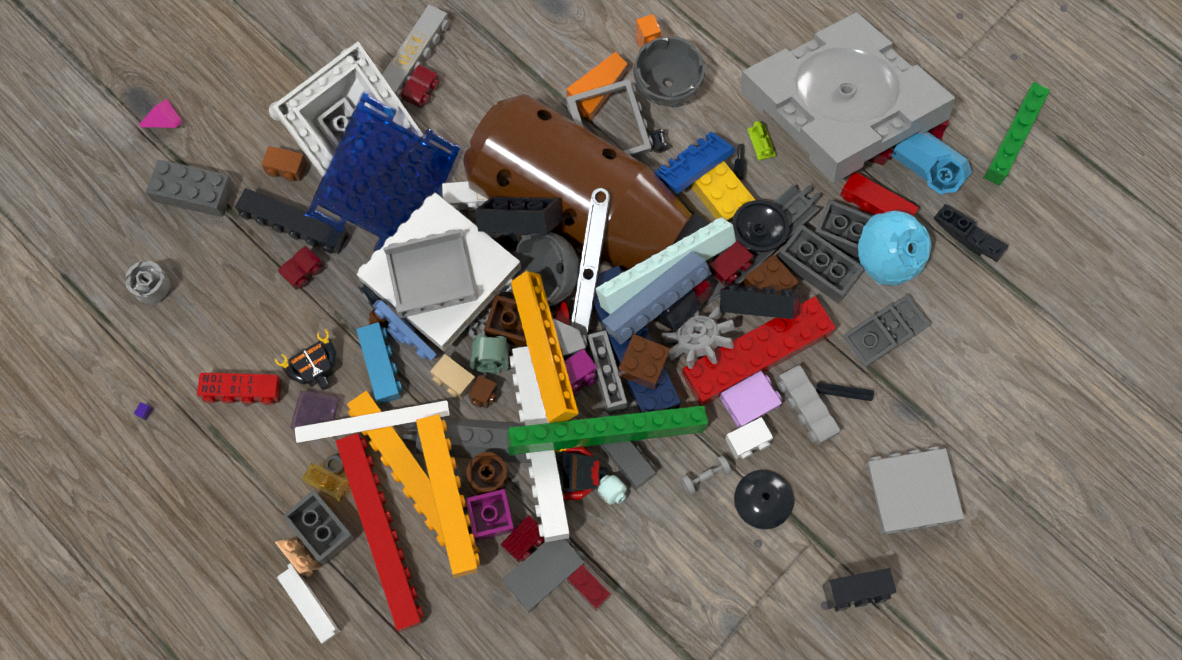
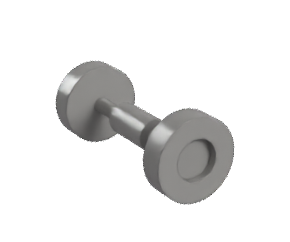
[680,456,732,496]

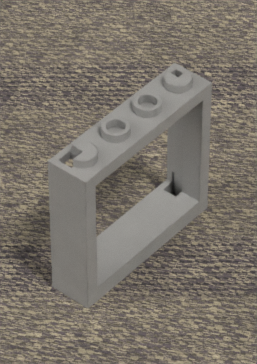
[566,79,653,157]

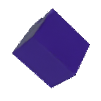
[134,402,153,420]

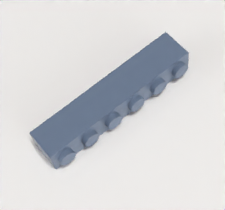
[602,251,711,344]

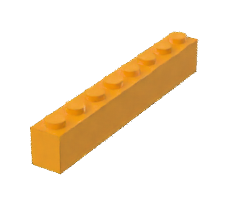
[511,271,579,423]
[416,414,480,578]

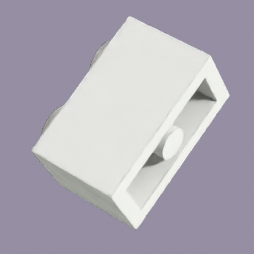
[725,417,773,459]

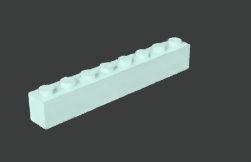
[596,217,736,314]

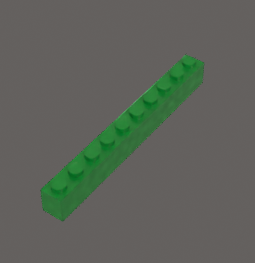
[506,406,708,455]

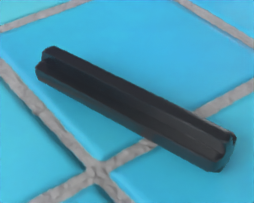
[816,382,874,401]

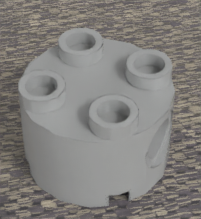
[125,261,171,305]

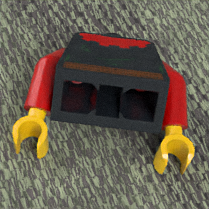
[554,447,608,501]

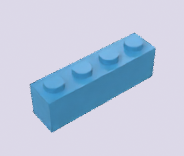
[356,322,403,405]

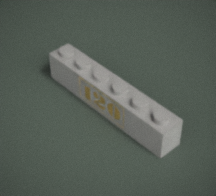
[382,5,449,100]

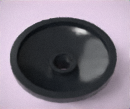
[732,200,789,252]
[734,470,794,530]

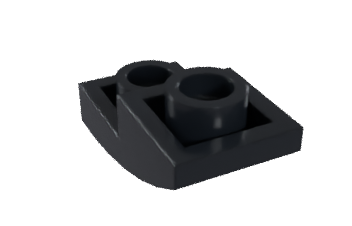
[673,213,710,244]

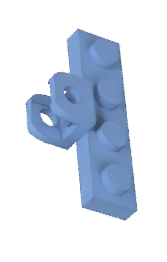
[372,300,437,360]

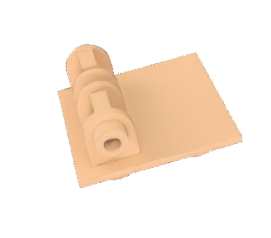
[275,537,322,578]

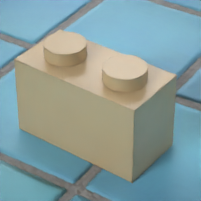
[430,354,476,400]

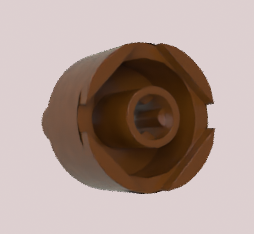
[467,452,508,495]

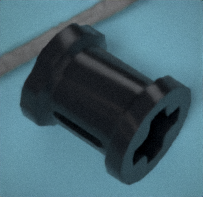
[649,129,670,153]

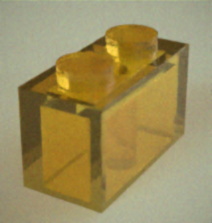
[301,462,350,502]

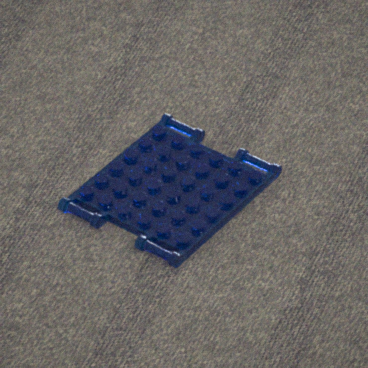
[305,91,460,251]

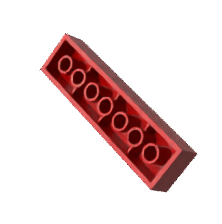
[681,296,836,406]

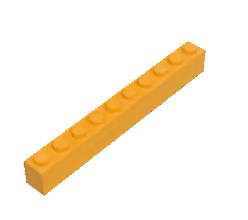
[347,391,480,555]

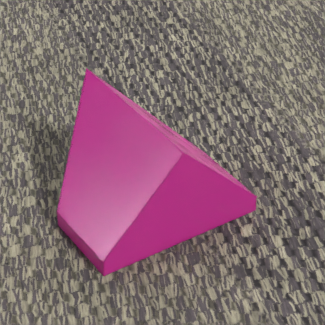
[139,99,182,128]

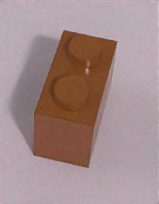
[261,146,307,181]

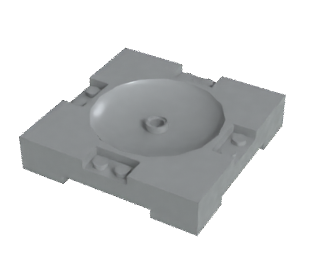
[740,12,955,184]

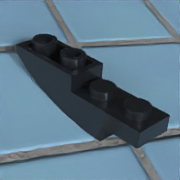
[934,204,1009,262]

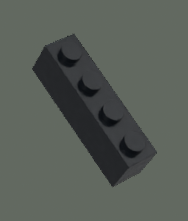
[720,283,800,319]

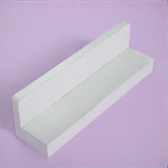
[277,563,340,644]

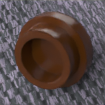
[369,309,387,326]

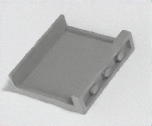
[383,230,476,319]
[864,447,964,535]

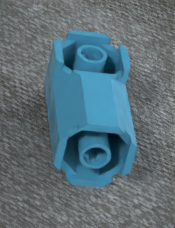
[891,132,973,194]

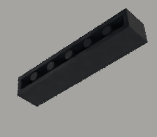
[235,188,349,254]

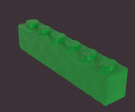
[983,82,1050,186]

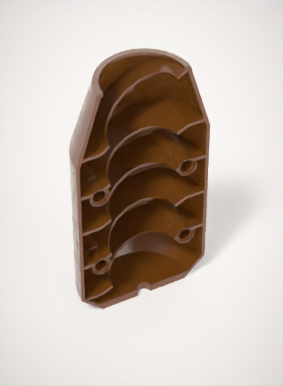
[463,94,692,271]

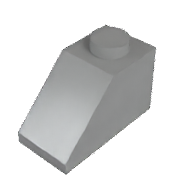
[553,319,588,360]

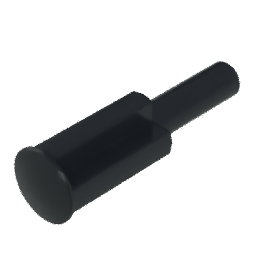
[734,144,745,180]

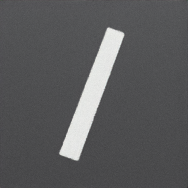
[295,401,449,443]

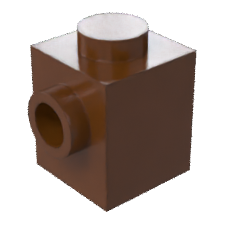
[468,375,498,408]

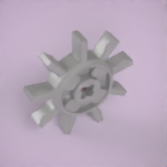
[661,307,735,369]

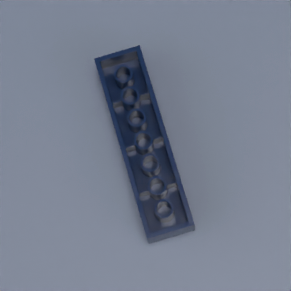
[587,266,681,413]

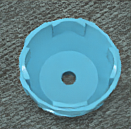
[858,211,931,286]

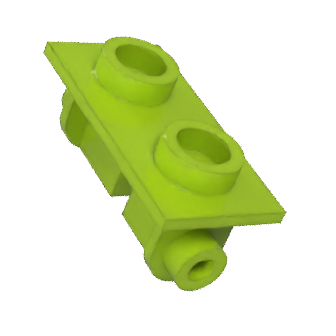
[747,121,776,161]

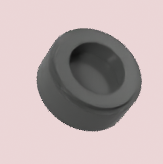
[324,455,344,476]

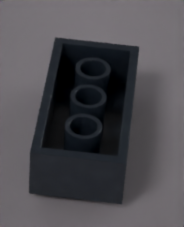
[474,196,564,236]

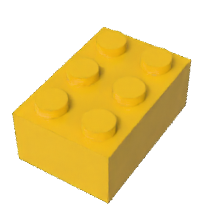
[691,161,755,224]

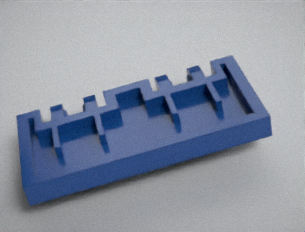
[654,132,735,194]

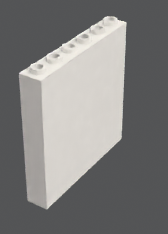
[357,193,521,352]

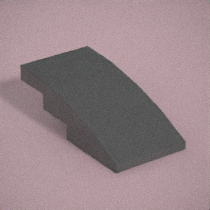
[843,294,930,367]

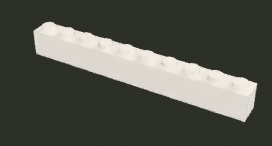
[509,346,569,542]

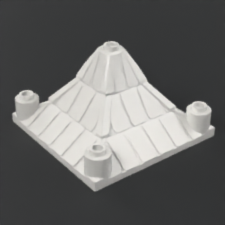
[269,42,423,201]

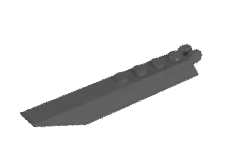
[704,185,821,305]
[401,417,566,463]

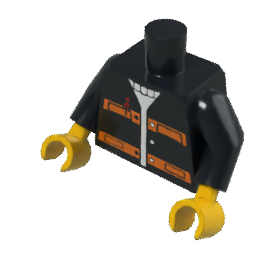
[274,329,337,390]

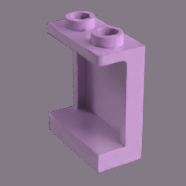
[719,371,782,429]

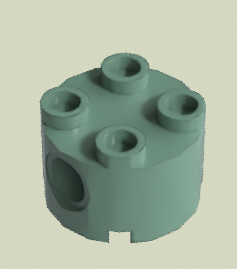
[470,335,510,374]

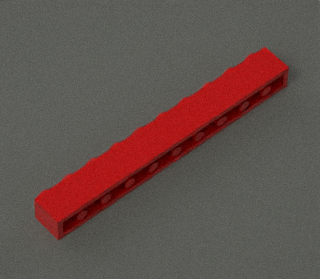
[335,433,424,632]

